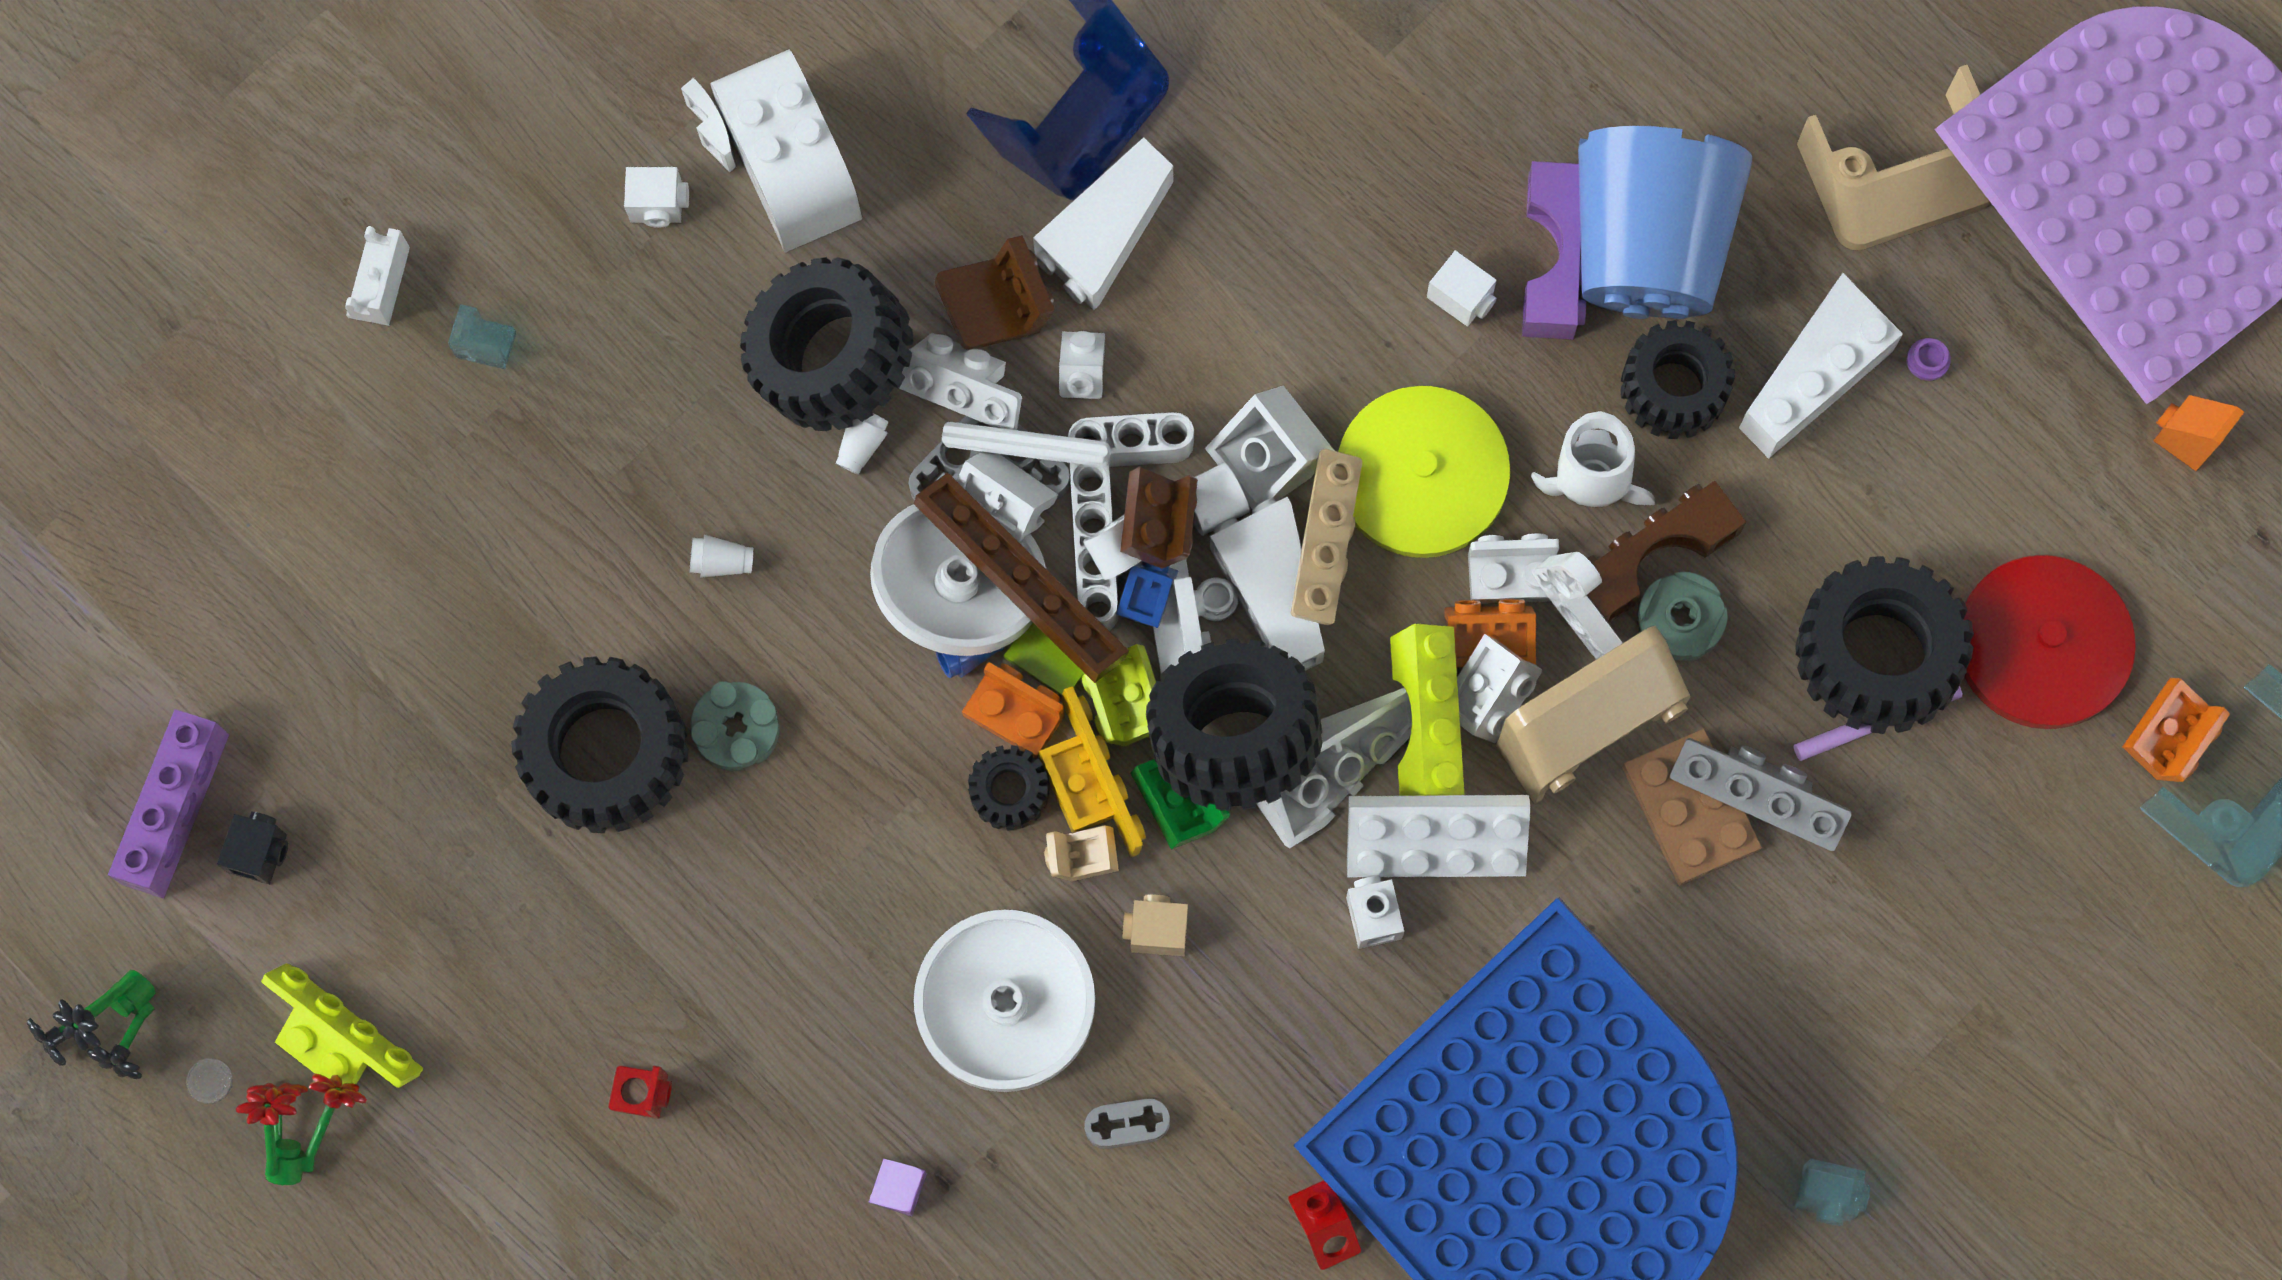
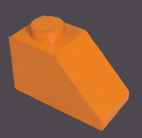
[2153,395,2244,471]

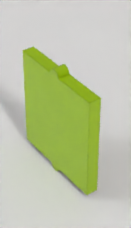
[1004,623,1084,696]

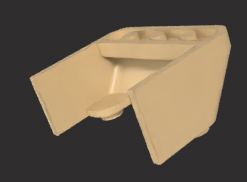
[1797,65,1991,250]
[1496,626,1691,804]

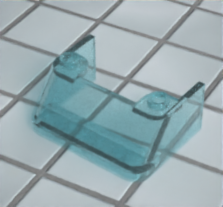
[2139,664,2282,887]

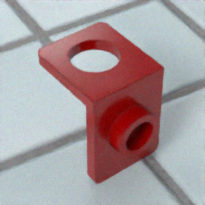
[608,1066,672,1119]
[1288,1180,1361,1270]

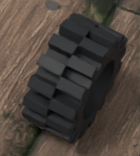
[968,745,1049,831]

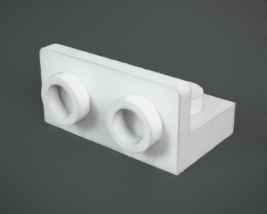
[1468,533,1559,604]
[1457,634,1542,743]

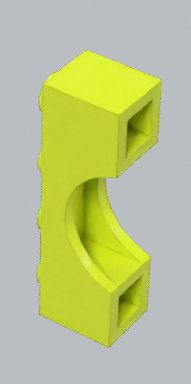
[1390,624,1465,796]

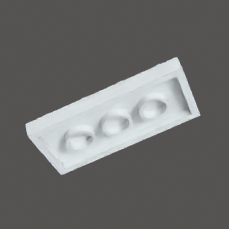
[1347,795,1530,877]

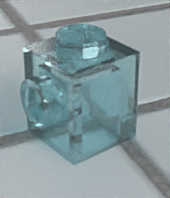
[1796,1159,1870,1226]

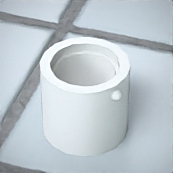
[1193,463,1250,536]

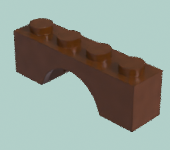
[1587,481,1746,623]

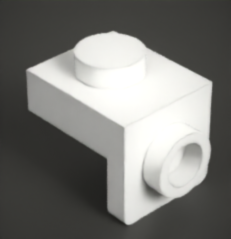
[1059,331,1105,399]

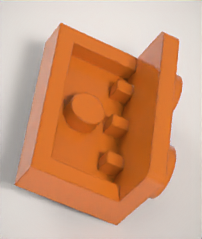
[2122,678,2230,782]

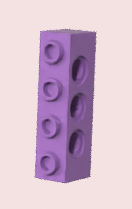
[108,709,229,899]

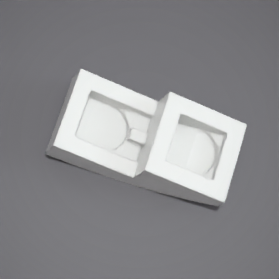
[681,78,736,172]

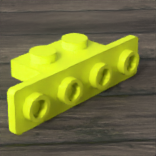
[261,963,423,1088]

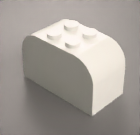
[710,49,862,253]

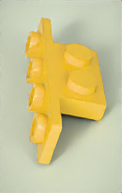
[1038,686,1146,857]

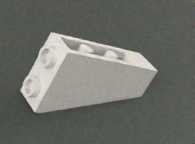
[1033,137,1173,310]
[1210,497,1325,671]

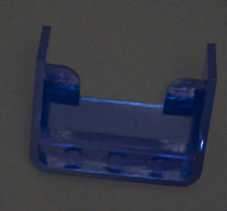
[966,0,1169,200]

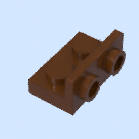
[1120,467,1198,569]

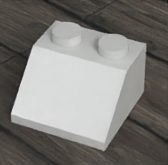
[1205,386,1335,510]

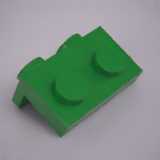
[1130,759,1230,850]

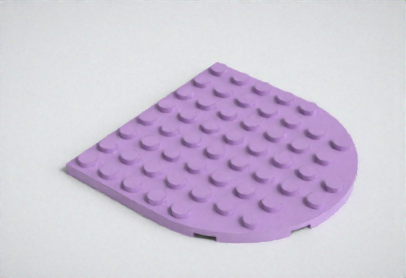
[1934,7,2282,404]

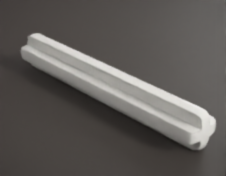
[942,422,1111,467]

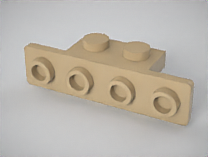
[1291,449,1362,625]

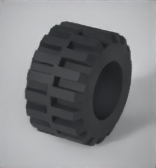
[1620,320,1735,439]

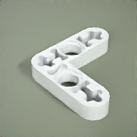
[1532,552,1622,660]

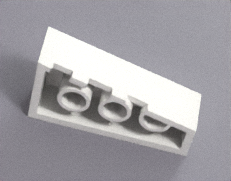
[1739,273,1903,459]

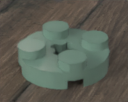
[1638,572,1728,661]
[691,681,780,771]

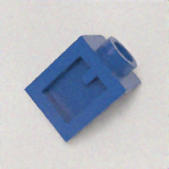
[1116,561,1178,628]

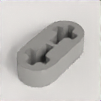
[1084,1099,1170,1149]

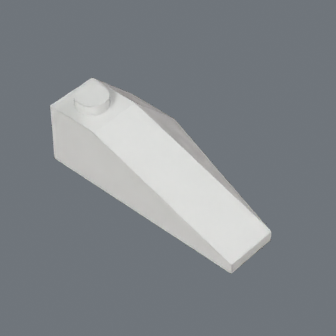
[1256,688,1412,849]

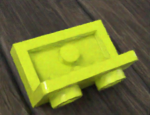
[1082,644,1156,746]

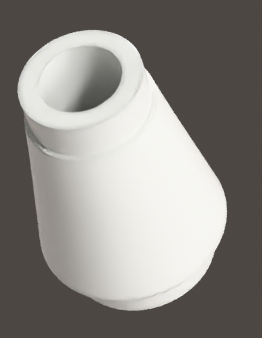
[835,413,889,475]
[690,534,753,578]

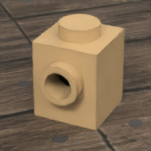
[1123,895,1188,956]

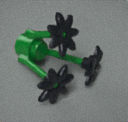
[27,970,156,1079]

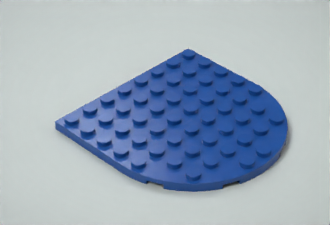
[1293,897,1739,1280]

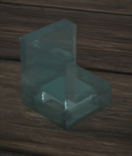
[448,304,516,369]

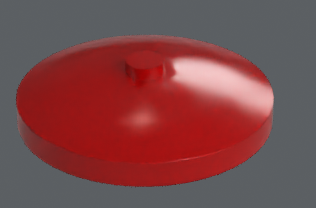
[1964,555,2136,729]

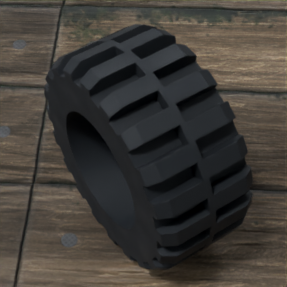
[740,257,914,431]
[1795,556,1974,734]
[1146,639,1323,811]
[511,656,689,833]

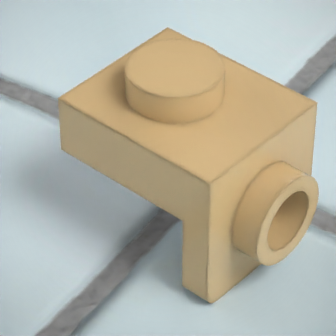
[1044,825,1119,881]

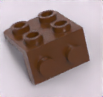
[934,235,1055,350]

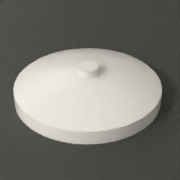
[870,504,1046,656]
[914,910,1095,1092]

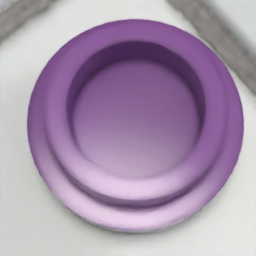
[1906,338,1951,381]

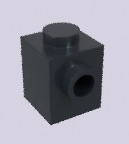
[217,811,288,885]

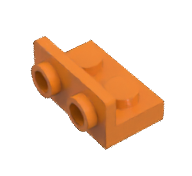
[1444,599,1536,667]
[962,662,1065,759]

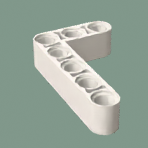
[1068,412,1194,631]

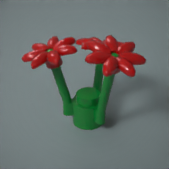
[236,1074,367,1185]

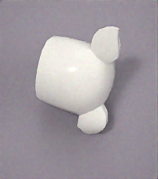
[1531,411,1656,507]

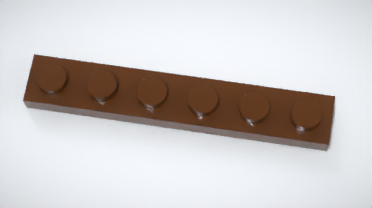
[914,473,1129,683]

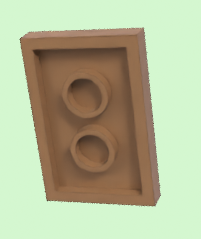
[1622,729,1762,886]

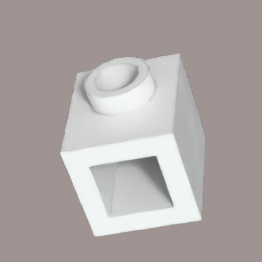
[624,167,689,228]
[1427,250,1497,327]
[1346,876,1405,949]

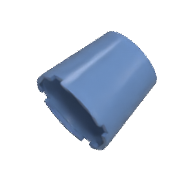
[1578,126,1753,319]

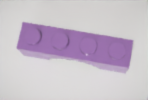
[1522,161,1586,340]

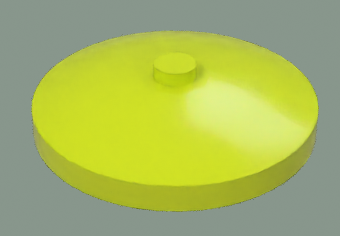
[1338,386,1510,558]

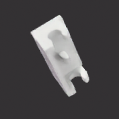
[345,226,410,326]
[957,452,1058,542]

